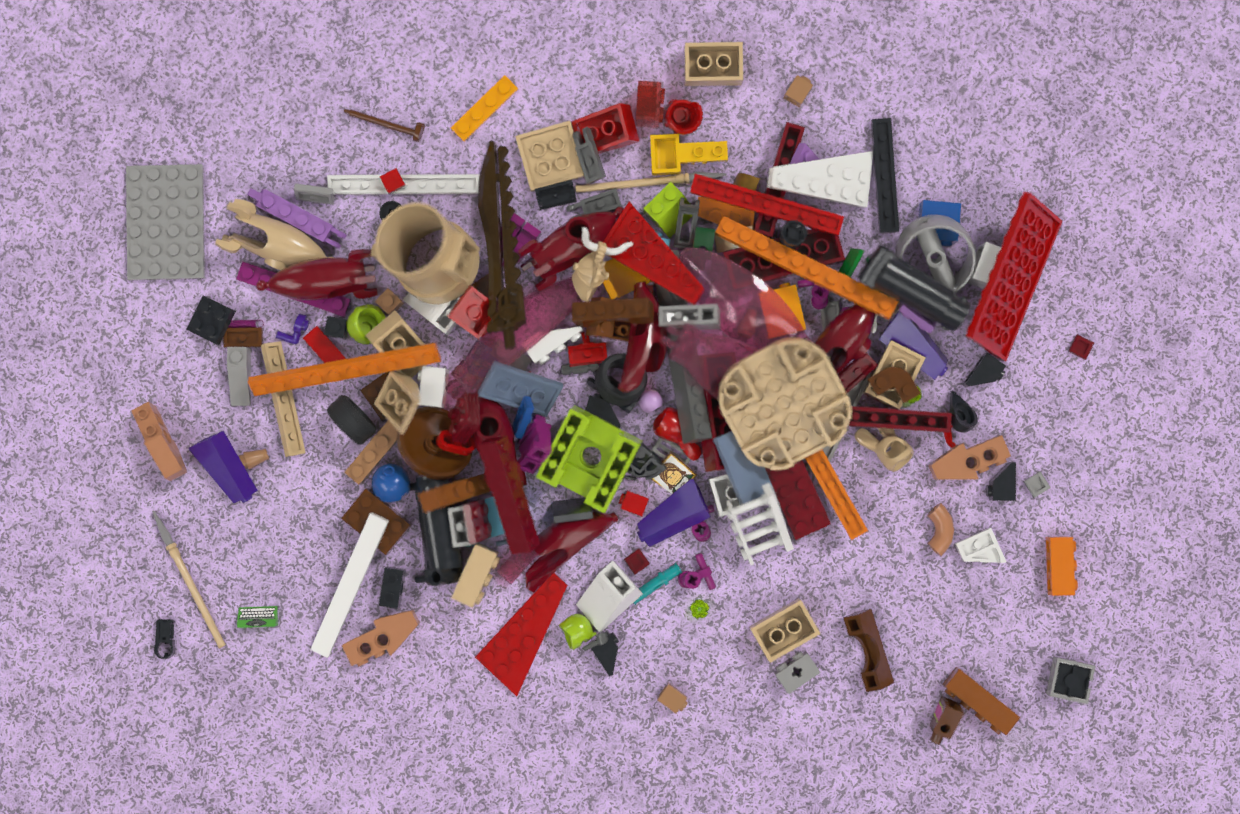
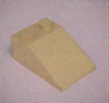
[863,340,925,409]
[374,371,420,434]

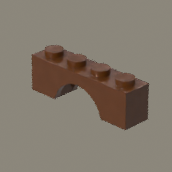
[572,298,654,327]
[843,608,895,692]

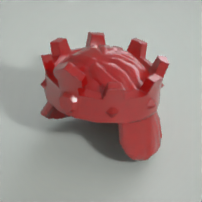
[663,99,703,135]

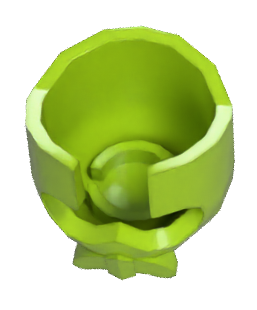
[558,614,597,650]

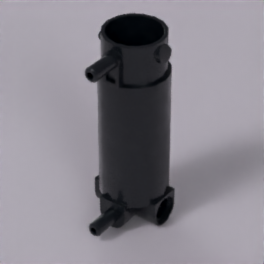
[857,244,971,332]
[410,477,463,586]

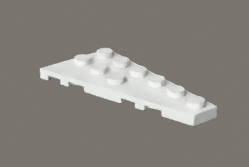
[767,151,874,208]

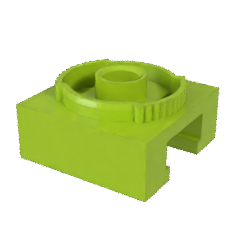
[536,405,643,513]

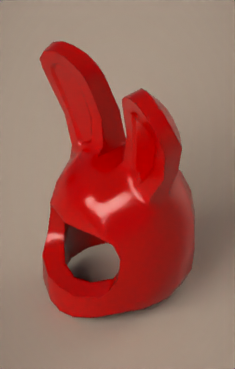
[653,407,701,461]

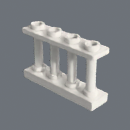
[725,483,794,565]

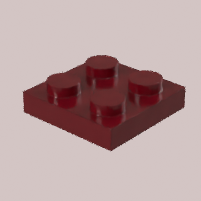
[462,499,492,544]

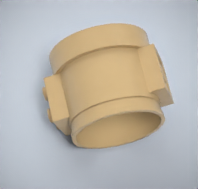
[371,203,480,304]

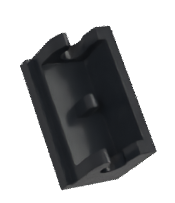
[535,180,577,210]

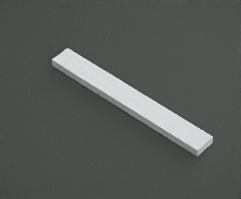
[327,174,480,195]
[310,512,389,658]

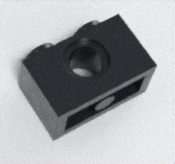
[378,566,406,609]

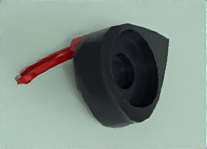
[944,390,978,448]

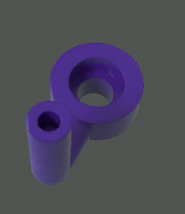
[276,313,310,345]

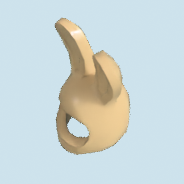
[855,428,914,472]

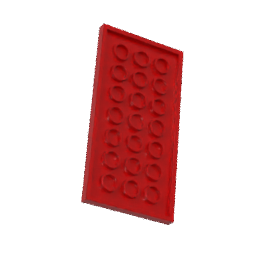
[966,191,1063,362]

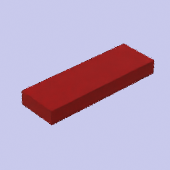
[303,326,347,381]

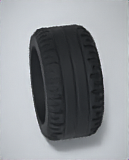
[595,353,647,406]
[327,395,376,444]

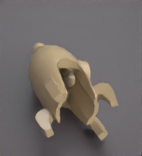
[215,199,334,270]

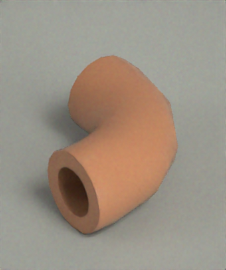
[927,503,954,557]

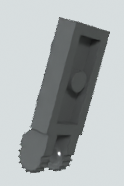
[573,127,606,184]
[566,188,622,219]

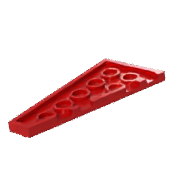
[603,201,705,305]
[475,573,568,696]

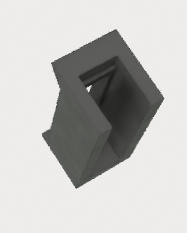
[674,198,700,251]

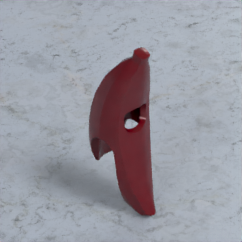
[618,281,667,393]
[525,511,618,593]

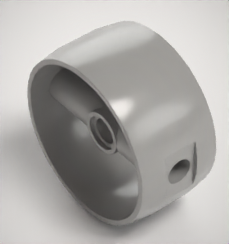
[895,214,976,293]

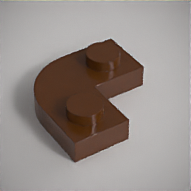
[867,367,921,403]

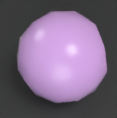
[639,390,663,414]

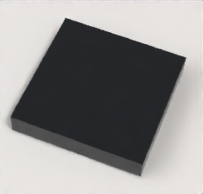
[553,497,593,523]

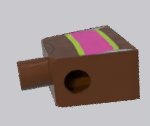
[930,696,964,745]

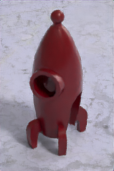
[518,206,624,291]
[256,249,378,301]
[814,291,880,374]
[471,377,527,492]

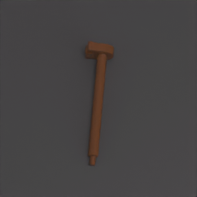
[344,109,426,142]

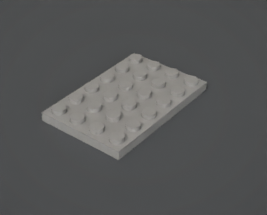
[126,164,205,280]

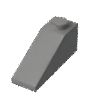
[659,304,720,330]
[227,347,251,406]

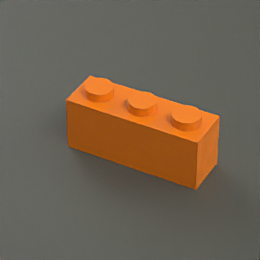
[1046,536,1078,596]

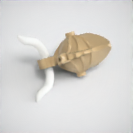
[572,227,633,302]

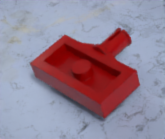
[568,332,608,367]

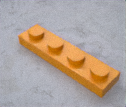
[451,75,518,142]

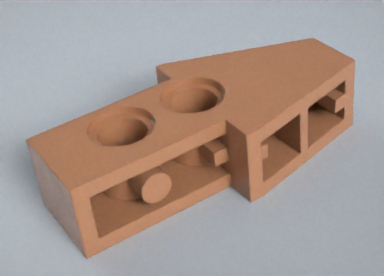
[131,402,187,481]
[928,435,1011,479]
[342,610,420,667]

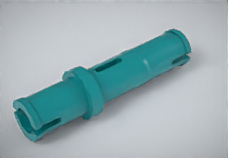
[633,562,683,605]

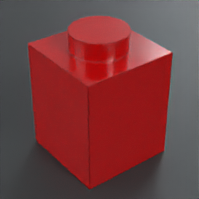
[619,490,649,517]

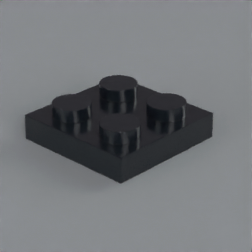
[186,295,236,345]

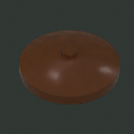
[397,406,473,480]

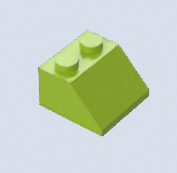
[643,182,693,239]

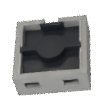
[1046,656,1095,704]

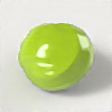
[346,304,386,345]

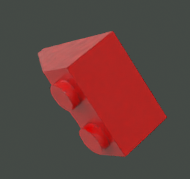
[571,103,639,153]

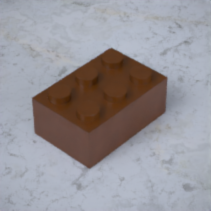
[341,488,413,555]

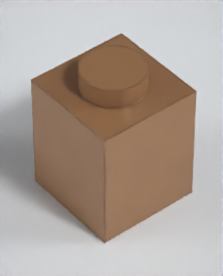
[783,75,813,108]
[375,288,404,315]
[657,682,688,714]

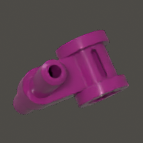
[797,279,829,309]
[692,504,715,542]
[678,553,716,590]

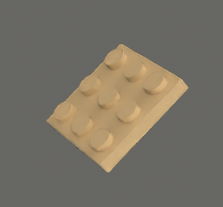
[515,121,585,192]

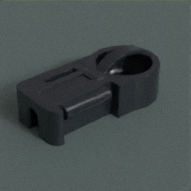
[154,619,176,659]

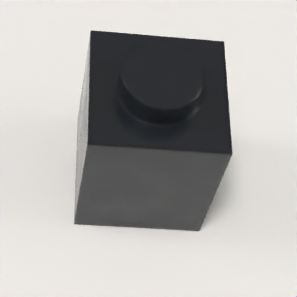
[324,316,348,340]

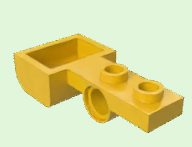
[650,134,728,176]

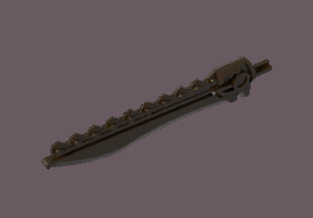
[478,140,527,350]

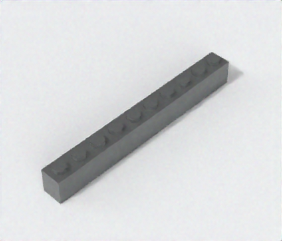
[655,250,712,444]

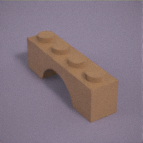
[344,420,398,485]

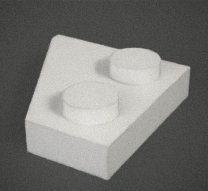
[955,528,1006,563]

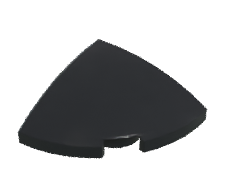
[624,443,667,480]

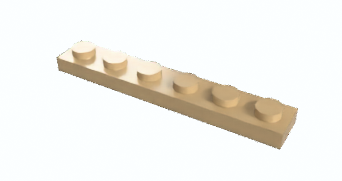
[261,341,306,457]

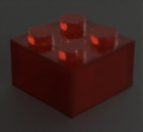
[636,81,665,128]

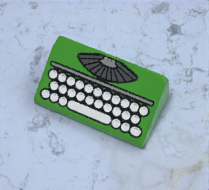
[237,606,278,628]

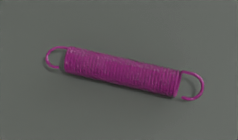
[228,320,264,328]

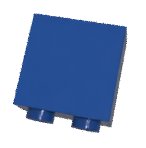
[916,200,961,247]

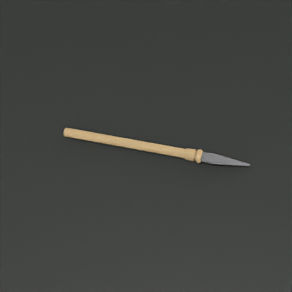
[575,172,727,193]
[152,511,226,648]

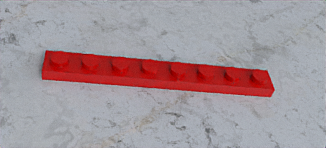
[690,173,844,236]

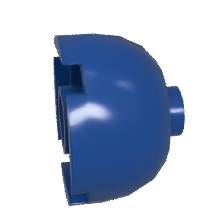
[371,463,411,502]

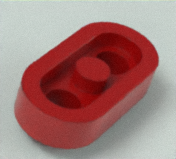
[436,430,475,456]

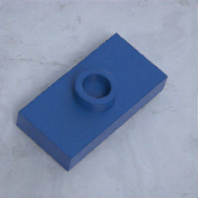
[512,396,534,439]

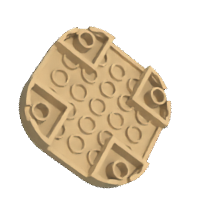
[718,338,852,470]

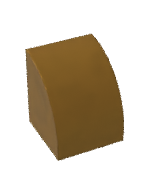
[734,173,760,191]

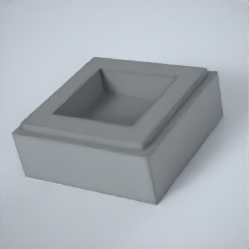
[1023,471,1051,498]

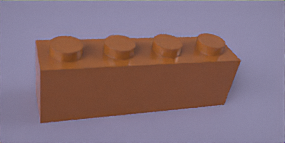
[418,473,490,513]
[942,667,1021,736]

